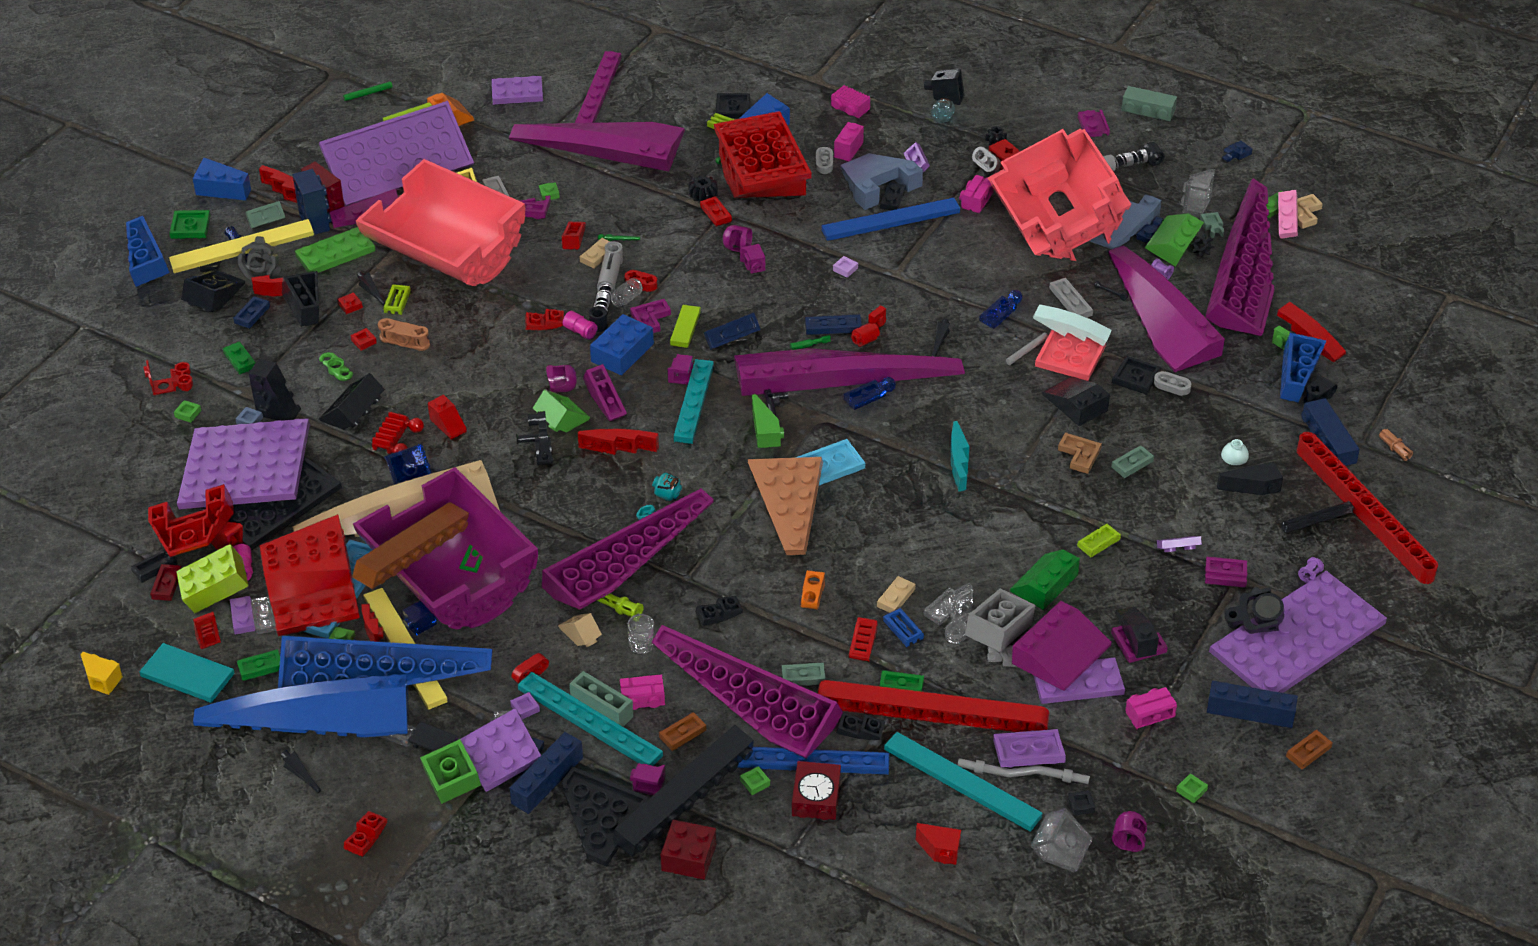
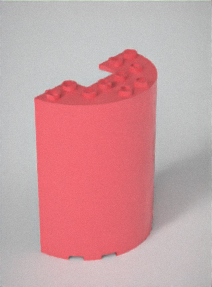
[356,159,525,286]

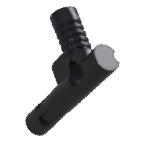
[764,389,788,417]

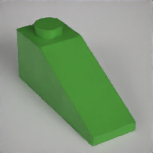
[752,394,784,448]

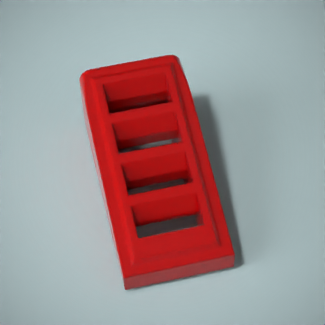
[562,221,586,250]
[193,612,221,649]
[849,617,878,661]

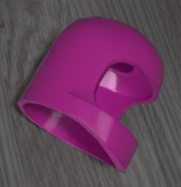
[723,225,752,252]
[546,365,577,393]
[1112,811,1147,852]

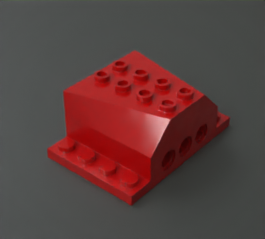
[714,111,812,198]
[260,514,360,637]

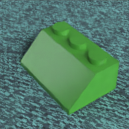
[1145,213,1204,267]

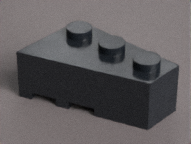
[282,271,319,327]
[249,359,301,421]

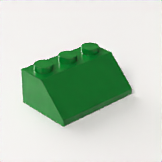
[1010,549,1080,610]

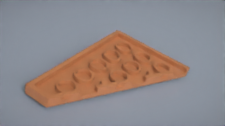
[748,457,823,555]

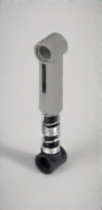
[1103,142,1165,171]
[589,241,623,332]

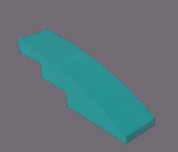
[951,421,970,491]

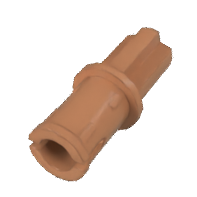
[1379,429,1413,461]

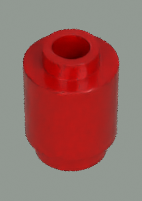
[851,323,880,347]

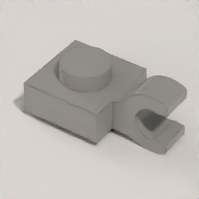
[987,645,1017,667]

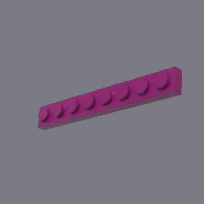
[575,51,621,123]

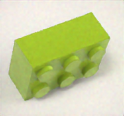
[176,544,249,614]

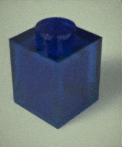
[402,601,437,636]

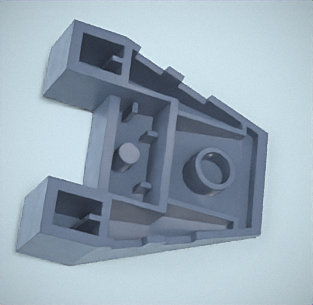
[840,153,923,210]
[1089,194,1162,249]

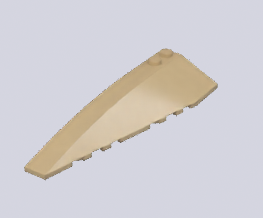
[293,460,500,537]

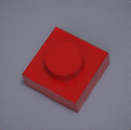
[337,293,363,315]
[868,305,886,328]
[350,328,377,350]

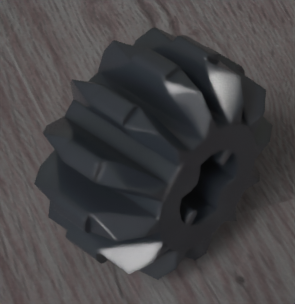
[688,175,718,201]

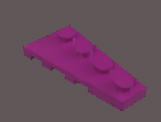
[330,188,398,228]

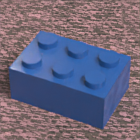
[590,314,654,376]

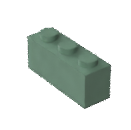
[1121,86,1177,121]
[569,671,634,727]

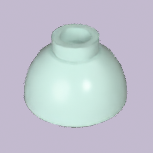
[1221,439,1249,465]

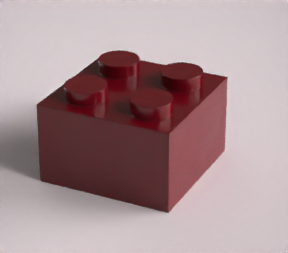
[661,820,717,880]

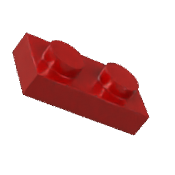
[700,196,732,227]

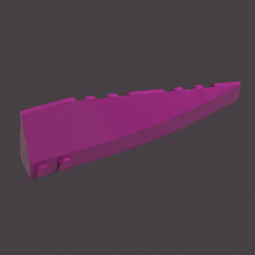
[1108,245,1225,372]
[542,488,714,609]

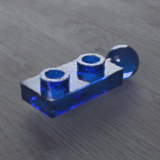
[979,290,1022,329]
[844,377,896,410]

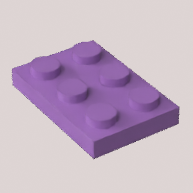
[492,76,543,104]
[993,729,1066,768]

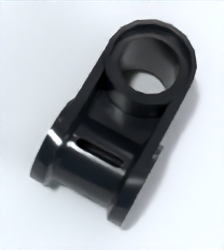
[1303,375,1338,404]

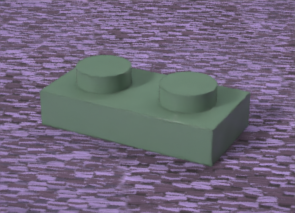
[245,201,285,229]
[1111,445,1154,478]
[782,663,825,686]

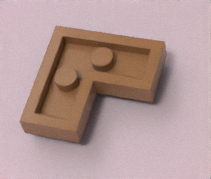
[1058,433,1102,474]

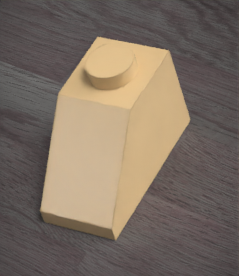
[558,613,602,647]

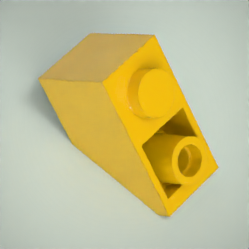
[81,652,123,695]

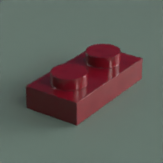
[150,564,182,601]

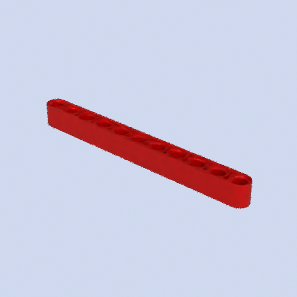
[1297,432,1438,584]
[817,680,1049,732]

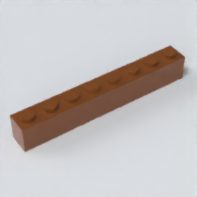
[352,502,469,589]

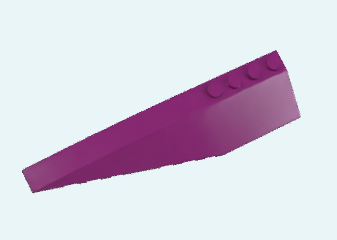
[1205,178,1274,336]
[734,348,965,396]

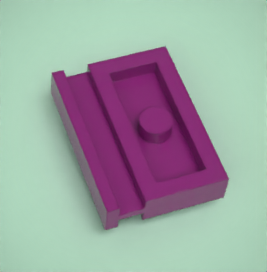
[1078,110,1110,137]
[1205,557,1247,587]

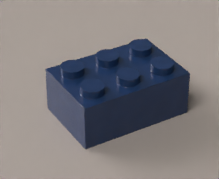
[292,169,331,235]

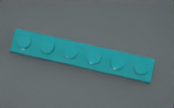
[674,359,714,444]

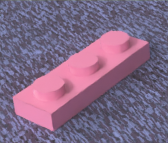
[1278,190,1298,239]

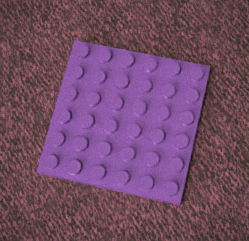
[177,419,310,509]

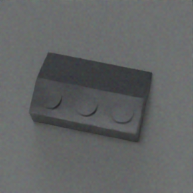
[319,373,385,430]

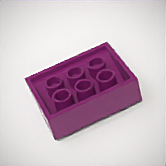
[1012,601,1112,691]

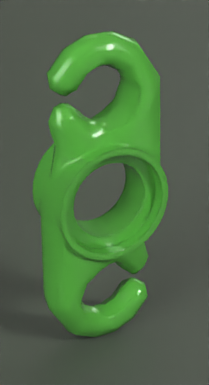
[319,352,353,381]

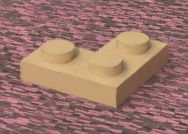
[1297,194,1322,229]

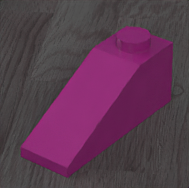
[583,364,627,421]

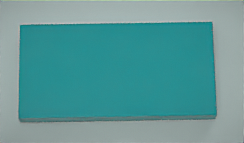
[139,643,235,703]

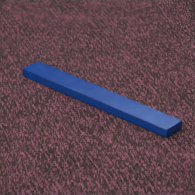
[821,198,960,241]
[737,747,889,775]

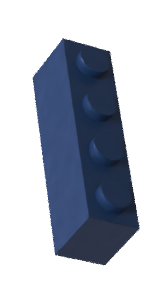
[1301,398,1360,466]
[1207,681,1298,728]
[510,732,583,814]

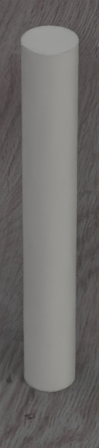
[1006,332,1048,365]

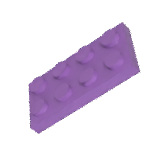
[1033,657,1125,704]

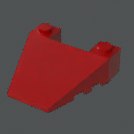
[148,484,234,557]

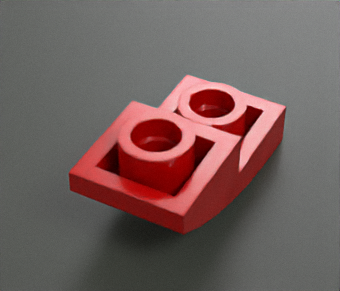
[251,275,283,296]
[525,309,564,330]
[361,604,384,642]
[344,811,388,857]

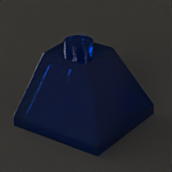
[384,444,432,485]

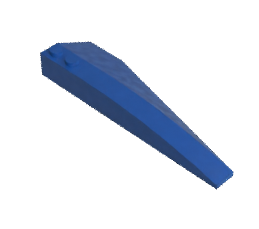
[278,636,493,688]
[193,674,409,738]

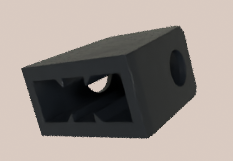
[924,69,965,105]

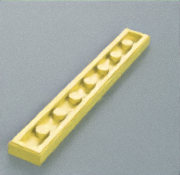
[169,219,314,273]
[363,588,448,710]

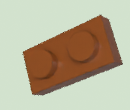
[659,712,707,751]
[1286,730,1333,770]

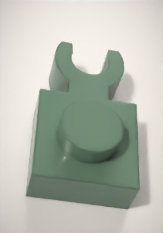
[1200,212,1224,238]

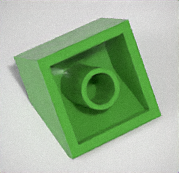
[533,389,590,432]

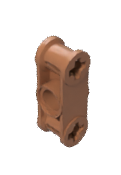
[378,318,430,351]

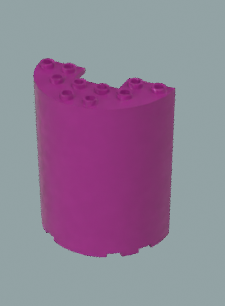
[353,467,538,629]

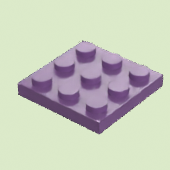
[460,709,541,792]

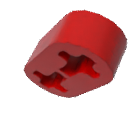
[625,270,658,292]
[511,653,549,684]

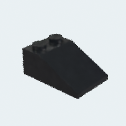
[181,269,245,312]
[1042,377,1110,426]

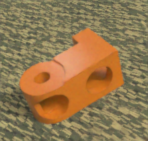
[801,570,825,610]

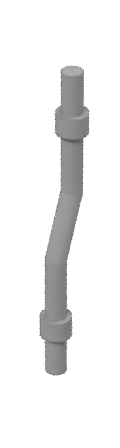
[958,758,1090,784]

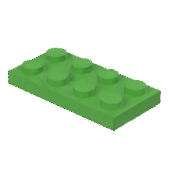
[295,227,376,273]

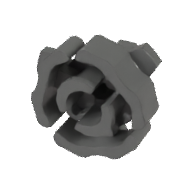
[238,236,282,281]

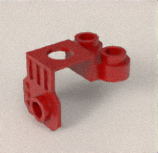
[143,360,193,395]

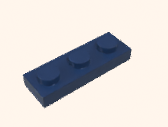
[704,313,761,350]
[805,315,862,335]

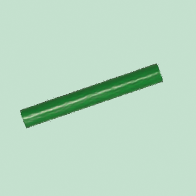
[343,81,392,101]

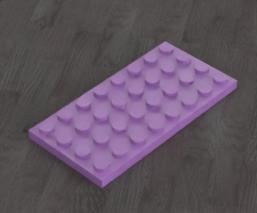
[319,101,474,206]
[1209,571,1387,693]

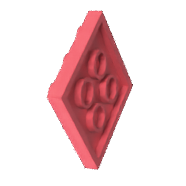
[1035,330,1106,381]

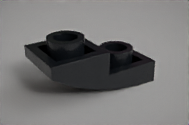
[695,596,743,626]
[836,712,885,740]

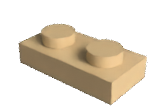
[580,238,610,268]
[877,576,916,613]

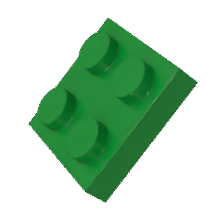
[170,210,211,239]

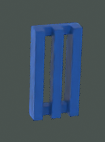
[883,608,924,647]

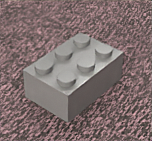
[965,589,1035,652]

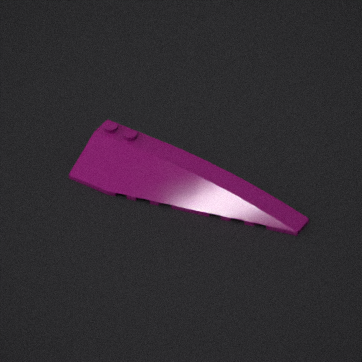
[509,122,685,172]
[652,625,843,759]

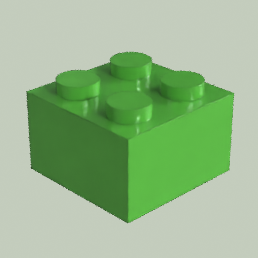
[420,739,481,804]

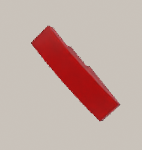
[259,165,297,203]
[1277,302,1346,362]
[578,429,659,455]

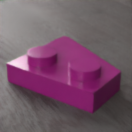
[518,196,551,219]

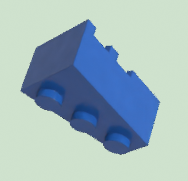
[193,158,251,200]

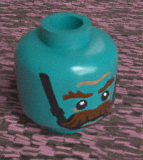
[652,472,683,501]

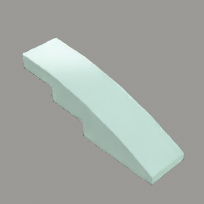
[1033,304,1112,346]

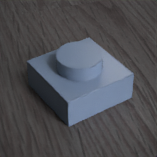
[236,407,263,425]

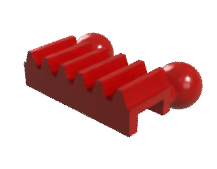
[372,412,424,458]

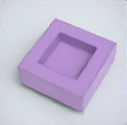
[833,256,858,278]

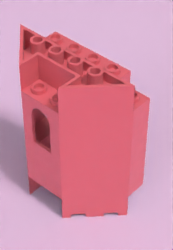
[988,129,1131,261]

